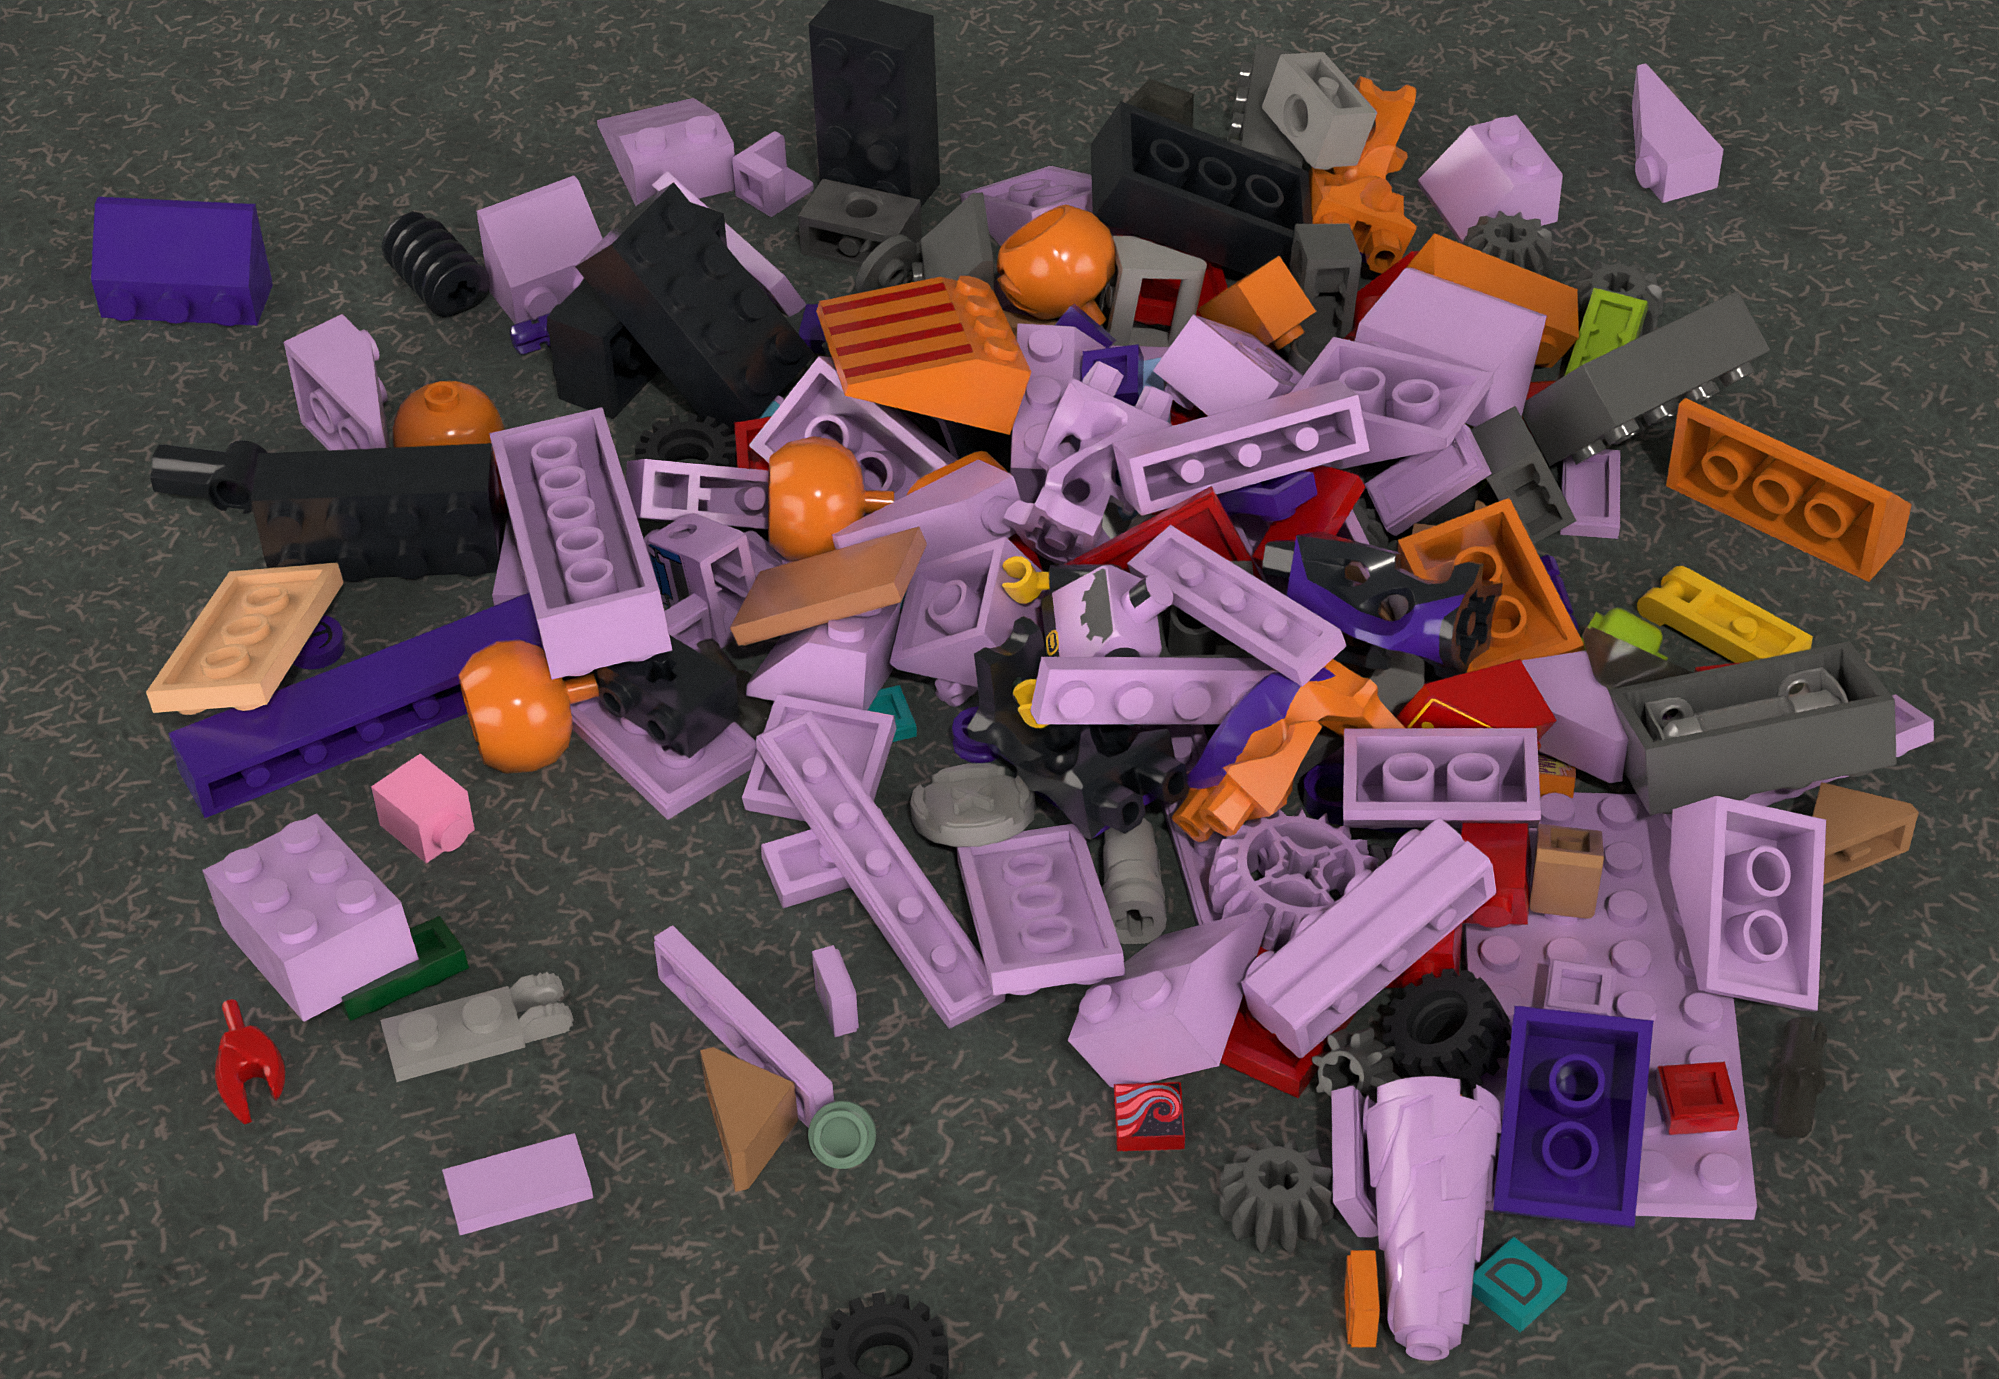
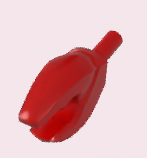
[215,999,285,1124]

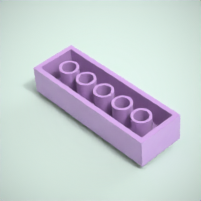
[489,407,672,679]

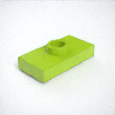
[1565,288,1648,376]

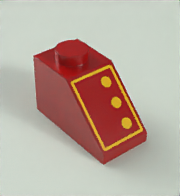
[1396,659,1557,750]

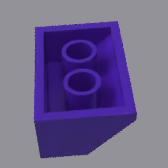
[91,197,273,326]

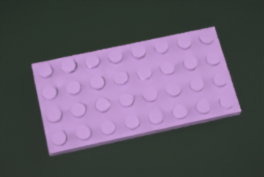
[1459,792,1757,1220]

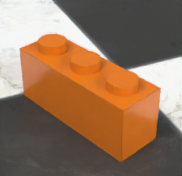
[1407,233,1579,368]

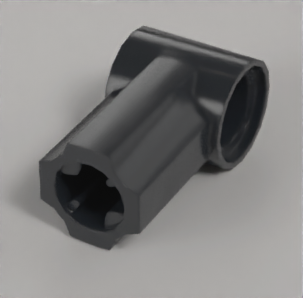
[150,440,268,514]

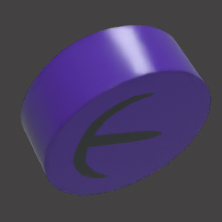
[293,615,345,669]

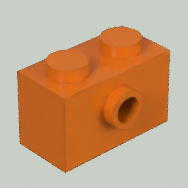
[1198,256,1316,351]

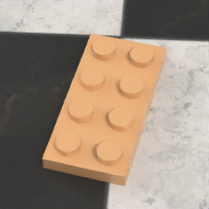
[146,563,344,715]

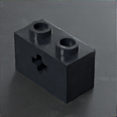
[597,635,740,758]

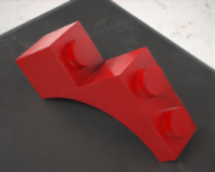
[1385,823,1532,988]

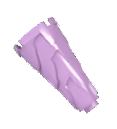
[1363,1076,1502,1361]

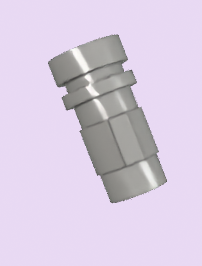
[1102,818,1167,944]

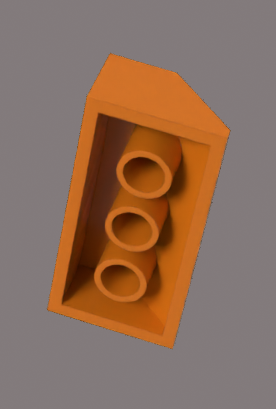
[1666,398,1912,582]

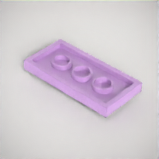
[956,824,1125,996]

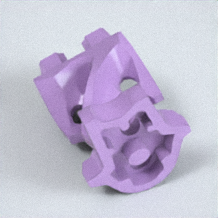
[1002,361,1173,565]

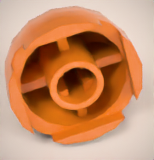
[393,381,505,461]

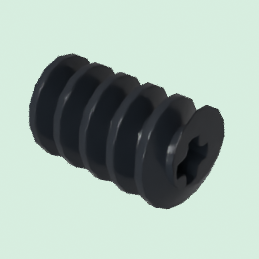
[381,211,490,317]

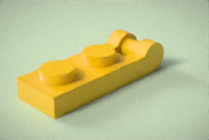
[1637,566,1813,663]

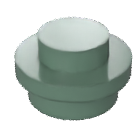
[808,1100,876,1169]

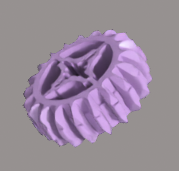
[1209,806,1379,952]

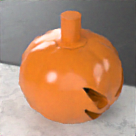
[997,204,1116,325]
[768,436,894,562]
[458,639,599,774]

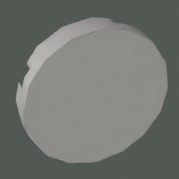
[910,763,1036,847]

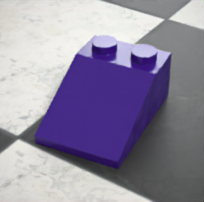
[1493,1005,1654,1229]

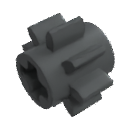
[1312,1027,1400,1103]

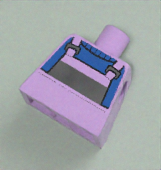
[644,513,756,649]

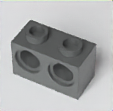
[1289,223,1362,352]
[1471,406,1577,544]

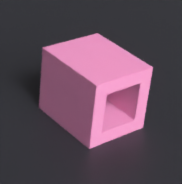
[371,754,475,864]

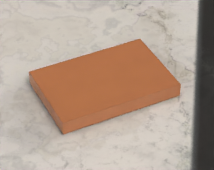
[730,526,927,646]

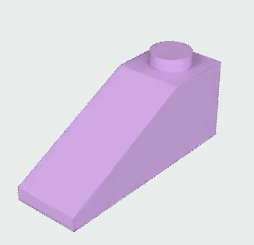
[1632,63,1724,203]
[626,459,769,530]
[832,459,1021,565]

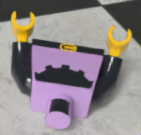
[1002,556,1173,728]

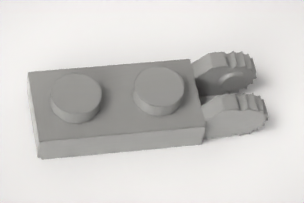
[380,972,574,1082]

